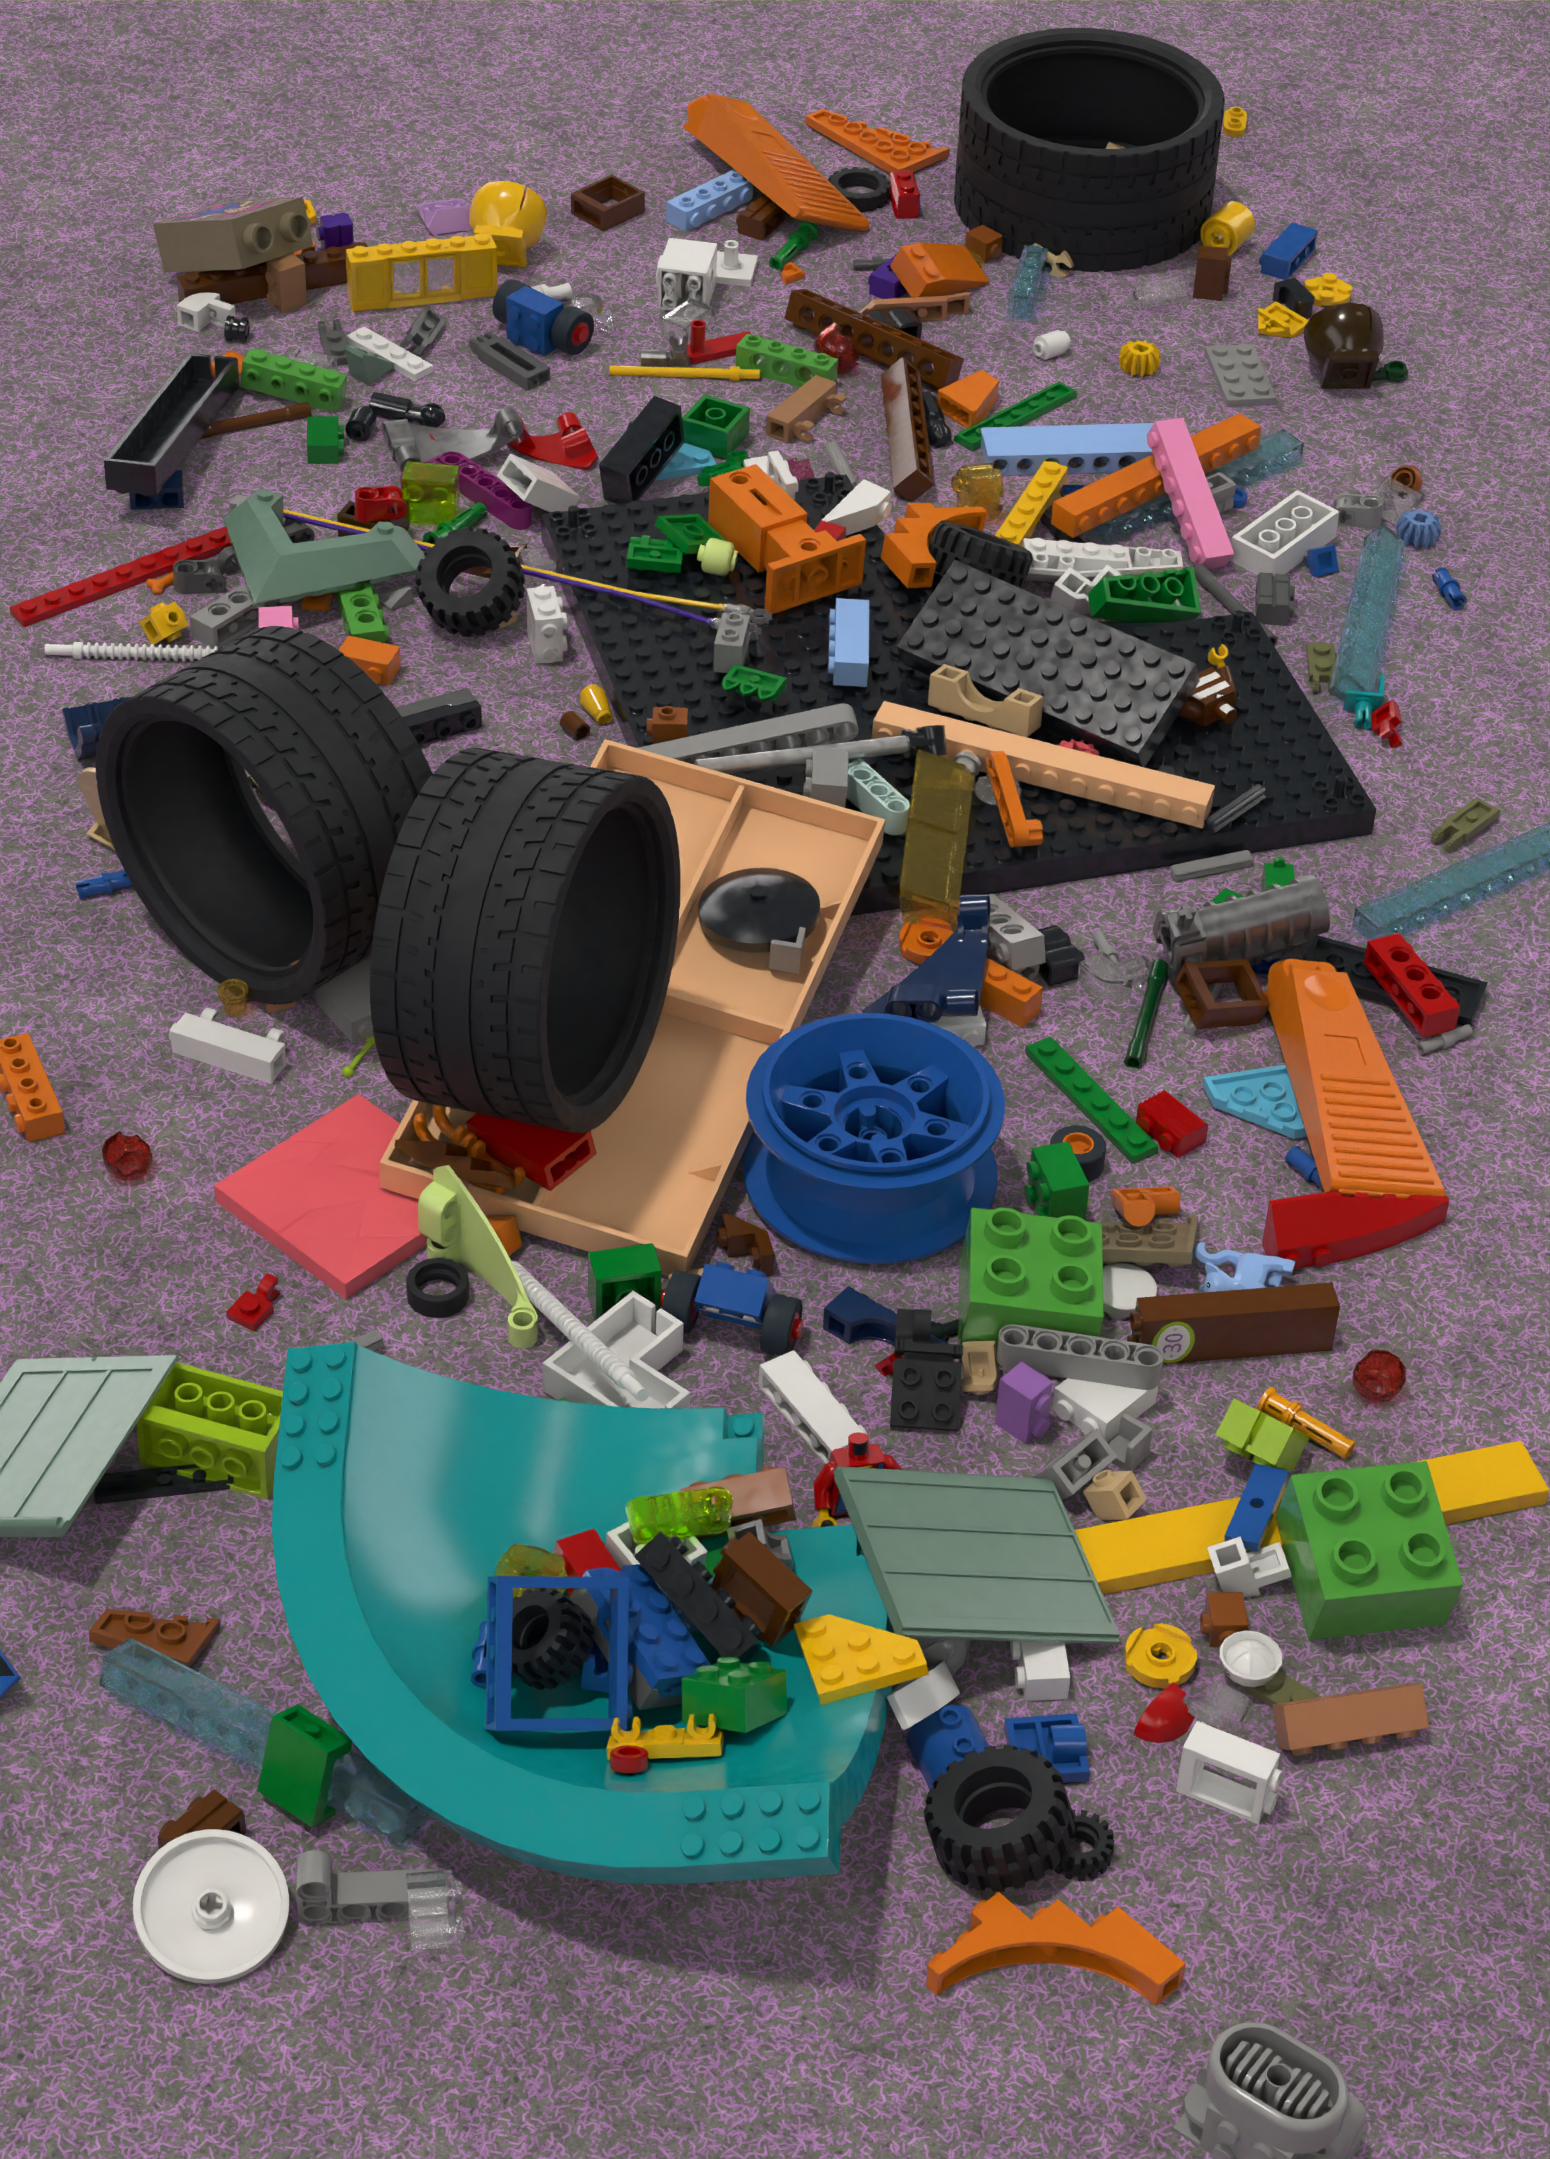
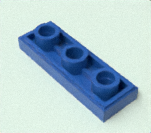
[1224,1464,1289,1552]

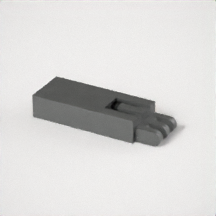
[469,332,550,391]

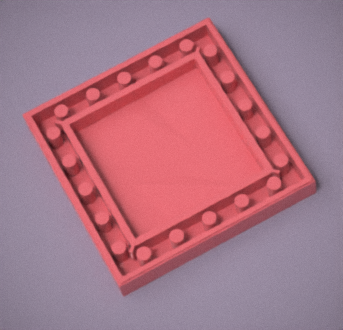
[214,1094,428,1299]

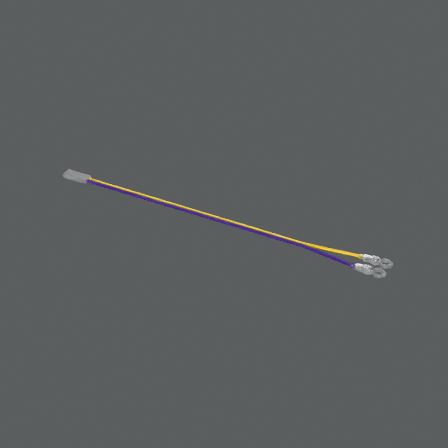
[229,494,772,639]

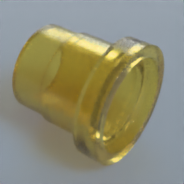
[217,979,249,1016]

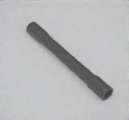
[1194,564,1278,646]

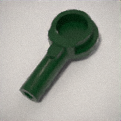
[1373,361,1408,382]

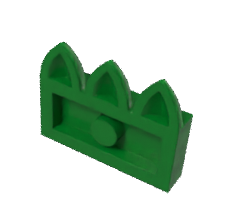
[722,664,787,702]

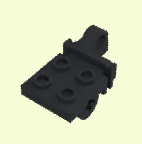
[890,1309,963,1431]

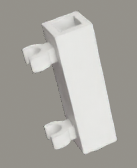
[169,1007,286,1084]

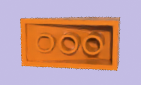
[890,242,990,297]

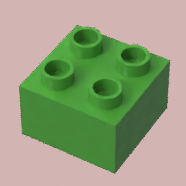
[958,1207,1104,1346]
[1275,1461,1463,1640]

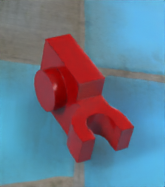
[1371,699,1403,748]
[226,1273,280,1332]

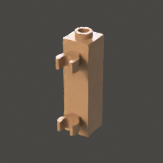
[766,375,847,443]

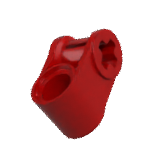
[354,485,407,523]

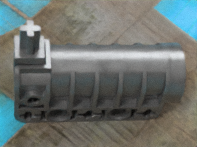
[1152,874,1330,986]

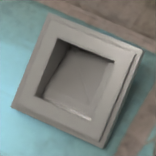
[378,586,413,611]

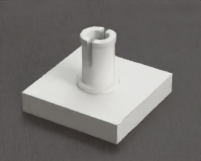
[716,240,758,287]

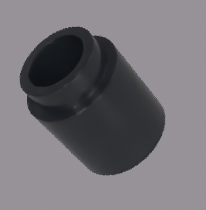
[345,406,376,441]

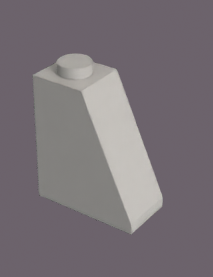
[315,960,374,1043]

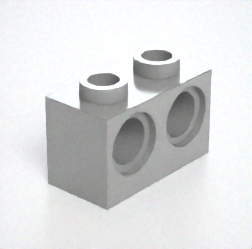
[714,612,750,673]

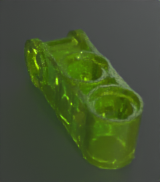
[625,1487,733,1544]

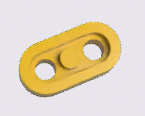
[1223,106,1247,137]

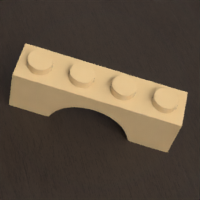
[928,664,1044,737]

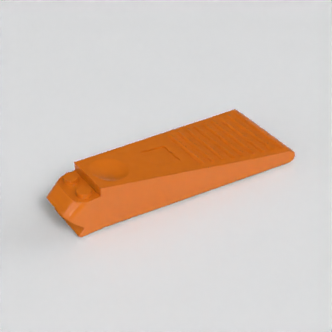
[683,93,870,232]
[1263,959,1445,1199]

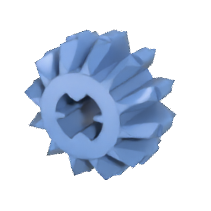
[1396,509,1442,549]

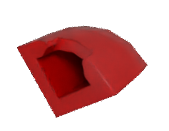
[1133,1682,1197,1743]

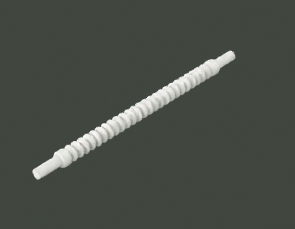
[45,642,218,662]
[511,1261,649,1401]

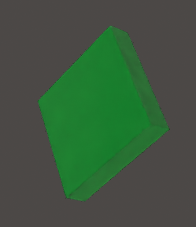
[655,514,727,554]

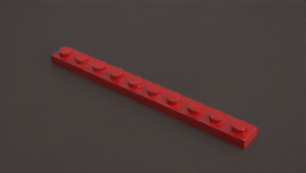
[10,527,232,627]

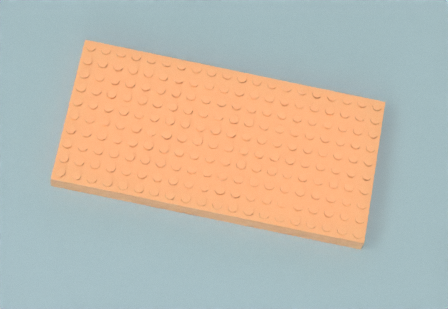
[380,739,885,1276]

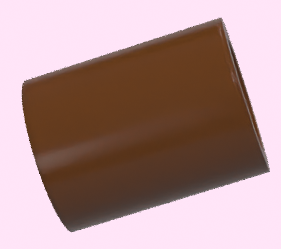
[560,711,590,740]

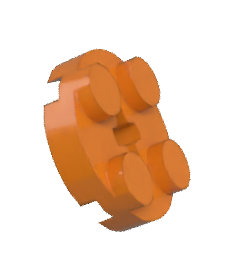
[899,917,954,964]

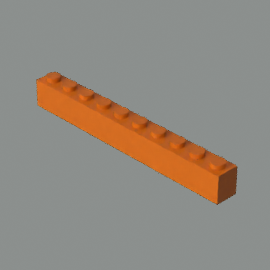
[1051,413,1261,538]

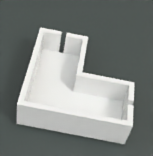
[543,1291,690,1408]

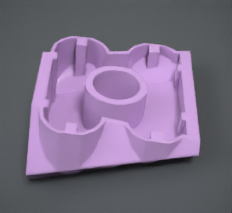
[416,198,472,236]

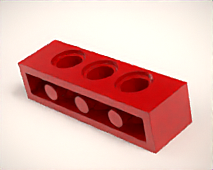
[1363,933,1460,1038]

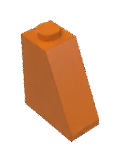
[937,370,999,429]

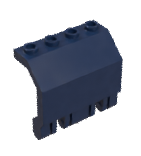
[62,696,132,760]

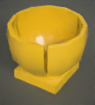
[469,181,547,268]

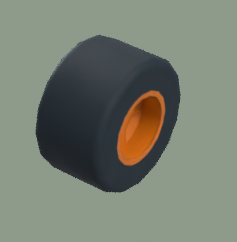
[1050,1125,1106,1182]

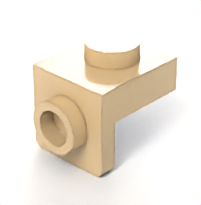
[961,1341,1000,1395]

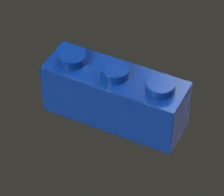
[1259,222,1318,280]

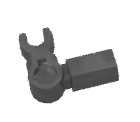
[641,331,688,368]

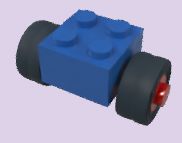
[492,279,594,356]
[660,1262,803,1356]

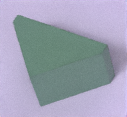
[345,344,395,385]

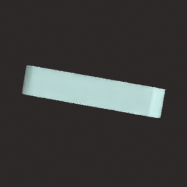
[846,758,910,835]

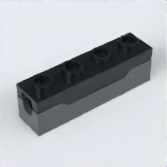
[396,688,482,746]

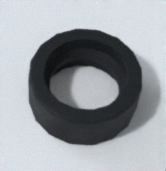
[406,1258,469,1318]

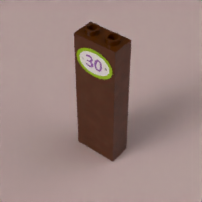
[1127,1282,1340,1364]

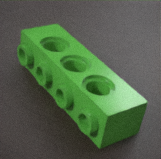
[736,334,838,387]
[334,580,390,643]

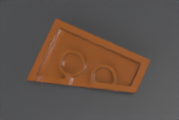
[89,1609,220,1674]

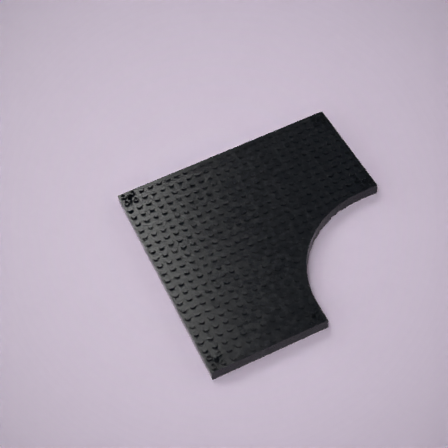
[541,472,1376,916]

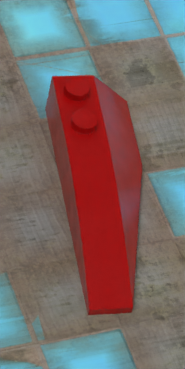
[1262,1191,1450,1271]

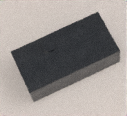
[599,396,685,504]

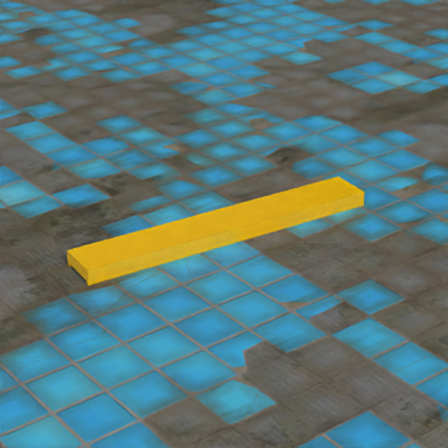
[1075,1441,1549,1595]

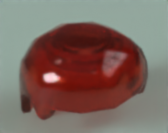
[102,1132,153,1181]
[1352,1349,1406,1403]

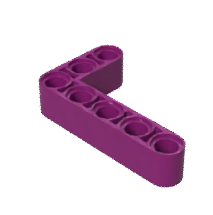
[400,451,532,530]

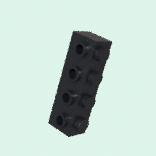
[634,1531,765,1663]

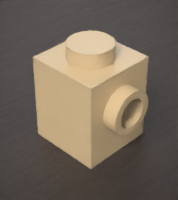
[1083,1470,1147,1520]

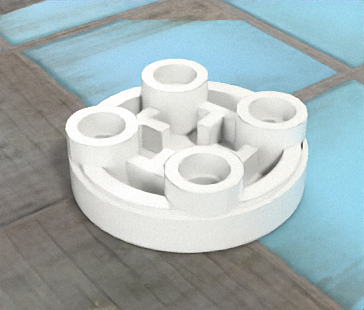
[1103,1263,1157,1320]

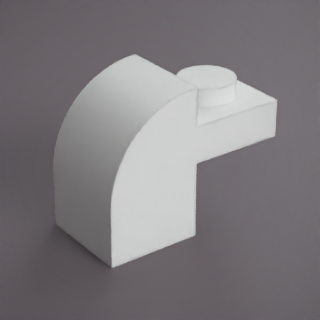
[177,292,236,332]
[1207,1536,1292,1597]

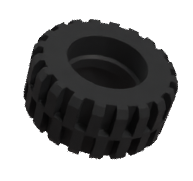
[928,521,1033,589]
[415,527,525,637]
[924,1745,1075,1892]

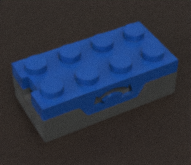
[569,1564,711,1710]

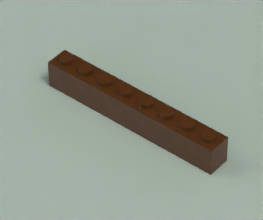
[177,242,368,304]
[881,357,934,502]

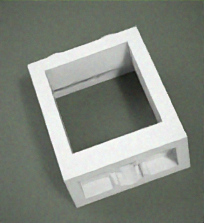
[1176,1721,1283,1824]

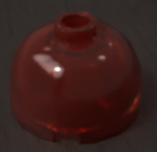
[813,323,859,374]

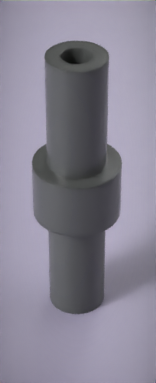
[853,256,890,271]

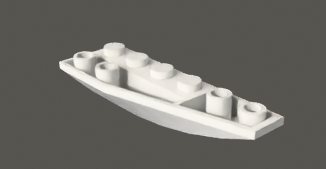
[1022,538,1183,583]

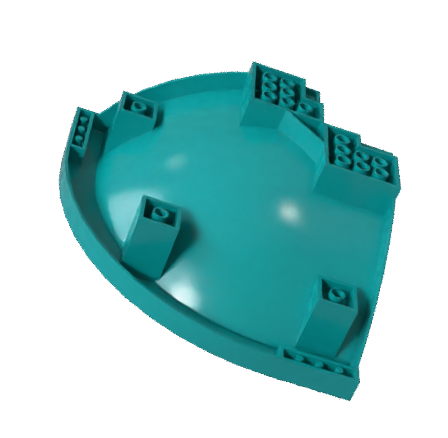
[272,1342,894,1884]

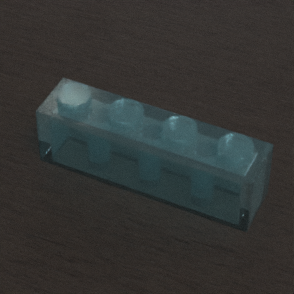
[1007,245,1048,321]

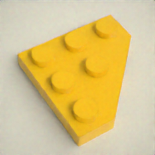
[794,1614,929,1706]

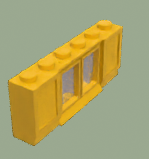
[346,233,497,312]

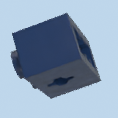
[129,470,184,510]

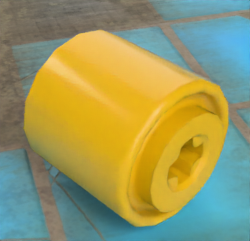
[1200,201,1256,256]

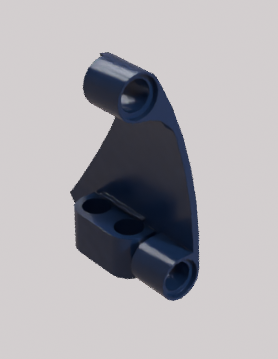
[862,894,991,1023]

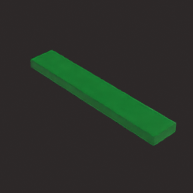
[954,381,1077,452]

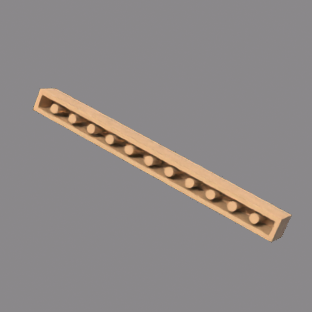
[872,701,1215,829]

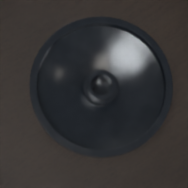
[698,868,820,953]

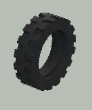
[828,167,890,212]

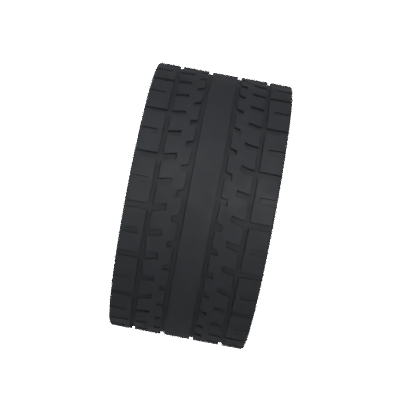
[954,28,1225,272]
[96,626,433,1005]
[370,748,681,1133]

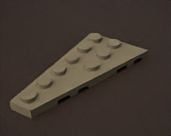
[1102,1215,1198,1267]

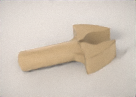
[1031,243,1074,277]

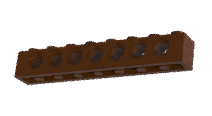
[784,289,964,390]

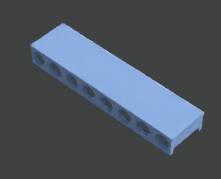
[981,423,1154,476]

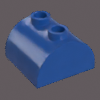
[906,1705,989,1790]

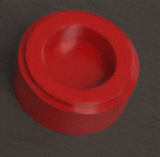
[610,1745,648,1773]

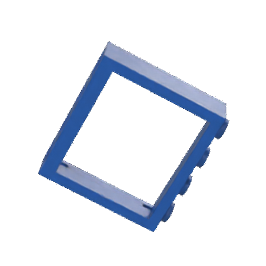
[485,1576,634,1731]

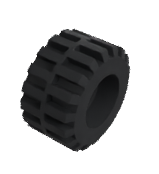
[512,1588,594,1690]

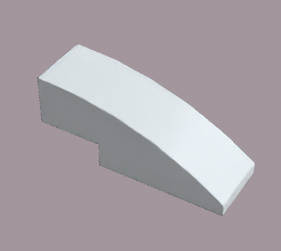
[887,1660,960,1730]

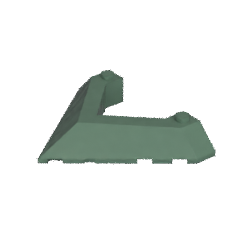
[223,489,426,609]

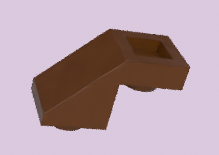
[717,1213,774,1276]

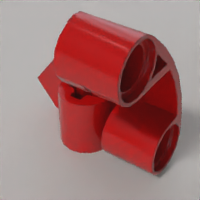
[508,412,599,469]

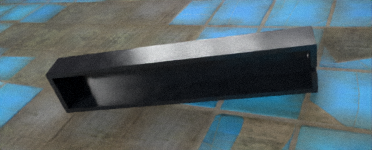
[104,353,240,496]

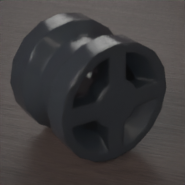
[224,315,250,343]

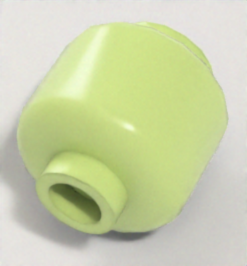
[697,538,738,577]

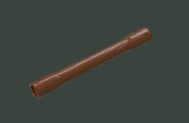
[200,402,311,439]

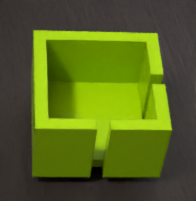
[1215,1398,1310,1473]

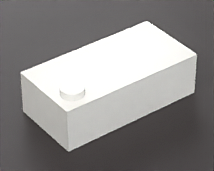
[1230,490,1339,576]

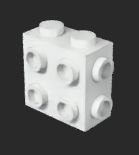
[527,586,567,664]

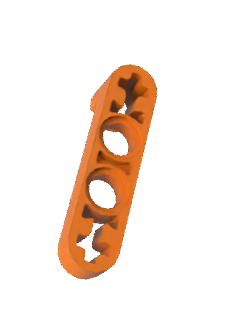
[986,751,1043,848]

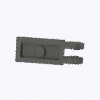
[400,305,446,356]
[318,319,349,366]

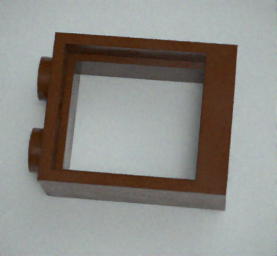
[571,174,645,232]
[1174,959,1270,1029]
[712,1531,813,1648]

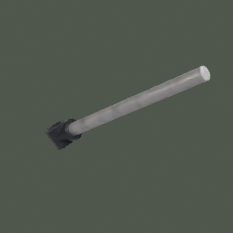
[694,725,947,774]

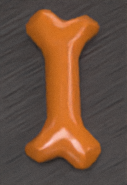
[146,572,173,595]

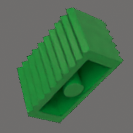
[307,416,344,464]

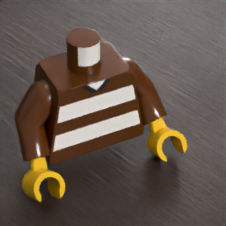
[1178,645,1237,726]

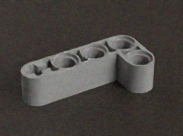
[296,1850,449,1924]

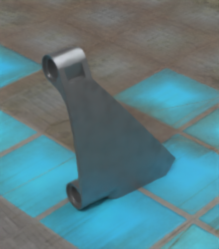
[381,407,524,473]

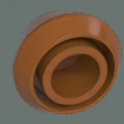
[1388,465,1423,499]

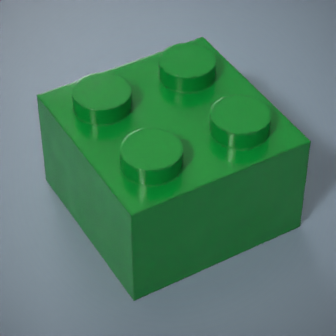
[682,394,750,459]
[1024,1142,1090,1220]
[588,1243,662,1321]
[681,1657,787,1733]

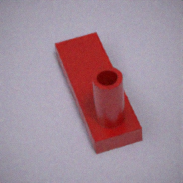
[686,320,751,365]

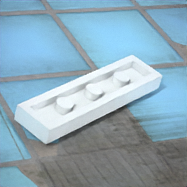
[346,327,433,381]

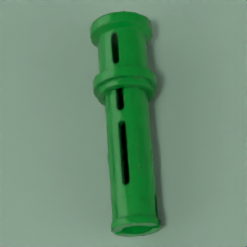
[769,221,819,270]
[423,502,488,545]

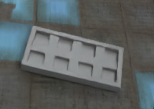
[1204,343,1276,407]

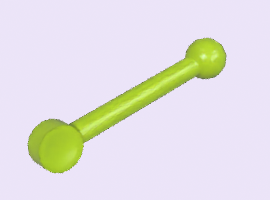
[342,1036,375,1078]

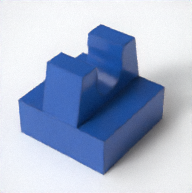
[1304,544,1339,577]

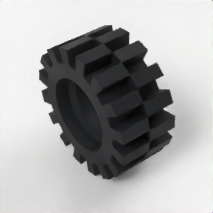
[1054,1810,1115,1881]

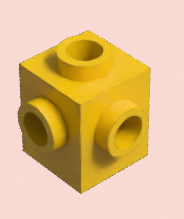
[139,601,189,645]

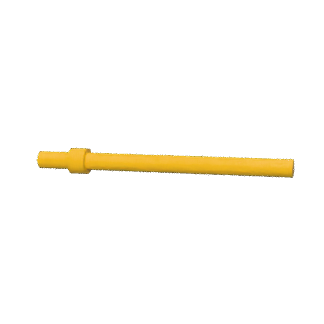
[609,366,760,381]

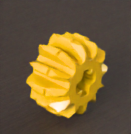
[1118,339,1161,378]

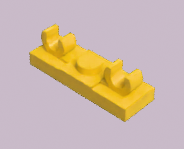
[606,1714,724,1761]

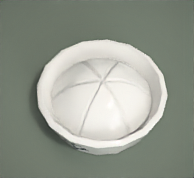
[1220,1631,1282,1687]

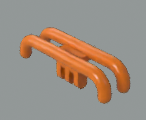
[414,1104,526,1195]

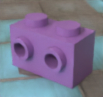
[995,1361,1053,1445]

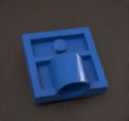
[1004,1713,1090,1783]

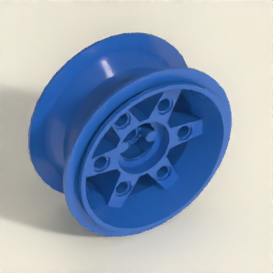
[743,1013,1005,1264]

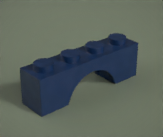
[823,1286,954,1362]

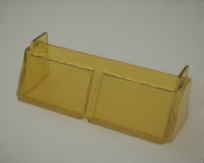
[899,750,976,924]

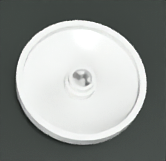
[133,1829,289,1984]

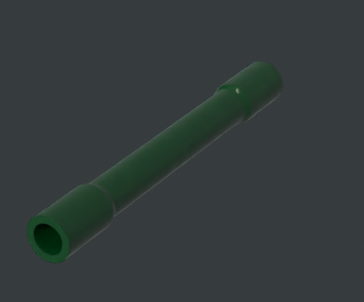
[1124,959,1169,1069]

